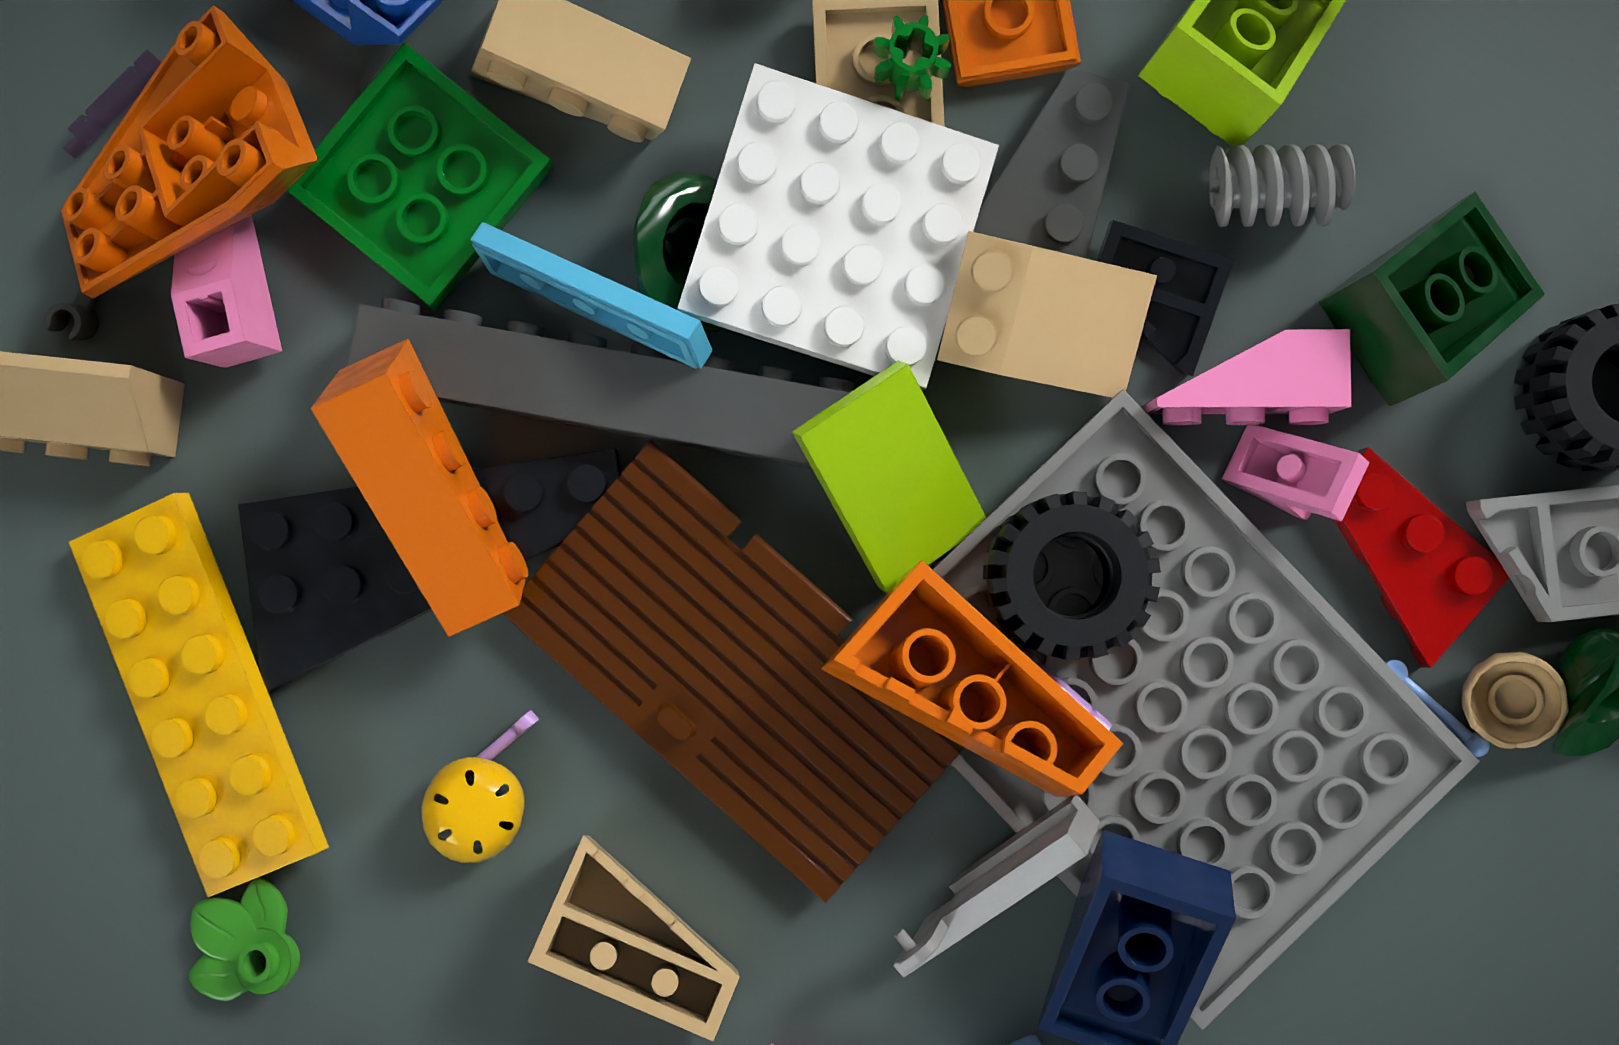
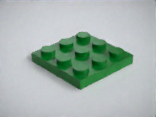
[287,42,554,311]

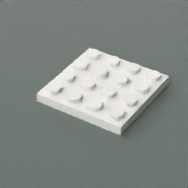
[677,63,999,391]

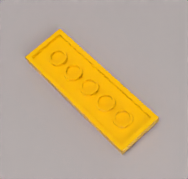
[69,492,329,897]

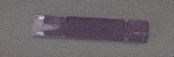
[63,49,162,158]

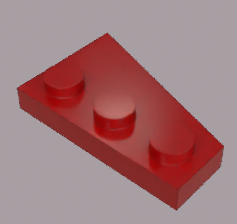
[1333,447,1509,668]

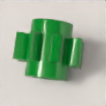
[873,15,951,101]

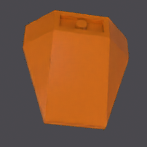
[61,5,318,298]

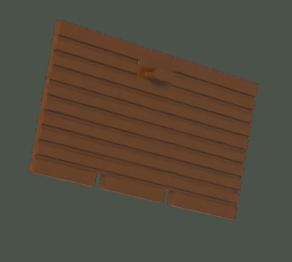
[502,440,965,903]

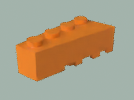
[310,338,528,637]
[821,560,1124,797]

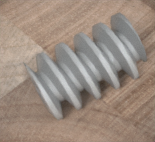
[1209,144,1355,227]

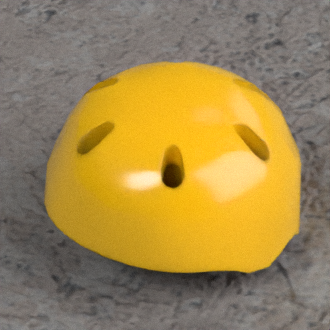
[421,757,525,863]

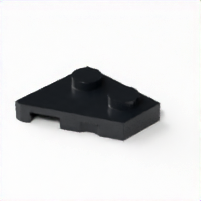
[1096,220,1235,376]

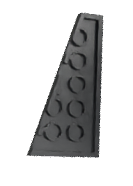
[238,448,621,692]

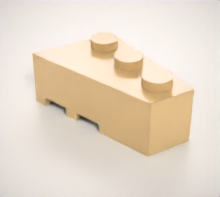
[469,0,691,142]
[528,835,740,1041]

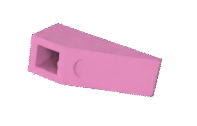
[171,215,283,368]
[1143,329,1351,425]

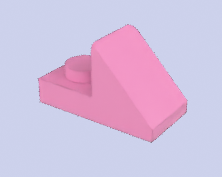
[1222,425,1369,522]

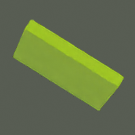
[792,360,986,593]

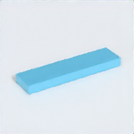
[470,222,713,369]

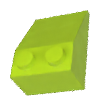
[1138,0,1346,147]

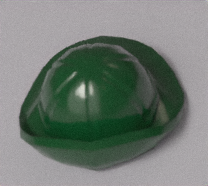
[633,173,726,333]
[1552,628,1619,757]

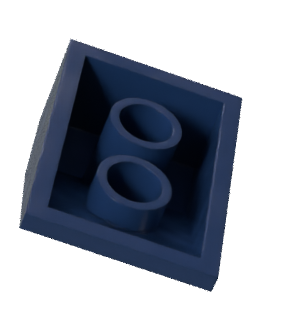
[1038,830,1236,1045]

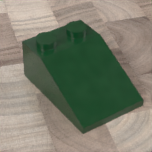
[1319,191,1545,406]

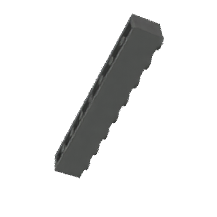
[347,298,857,469]

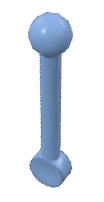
[1385,660,1490,757]

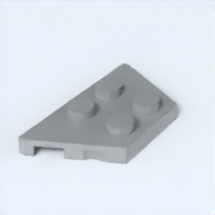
[1466,485,1619,622]

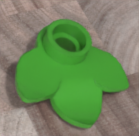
[188,877,300,1001]

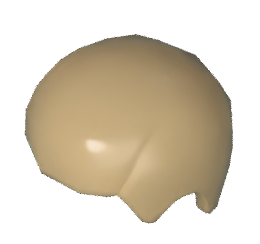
[1462,652,1569,749]

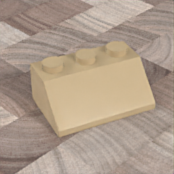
[0,351,185,467]

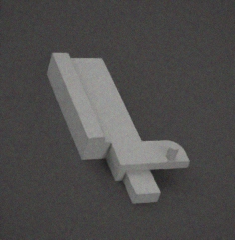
[893,795,1100,978]

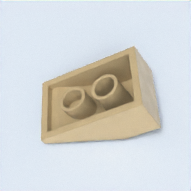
[937,231,1157,398]

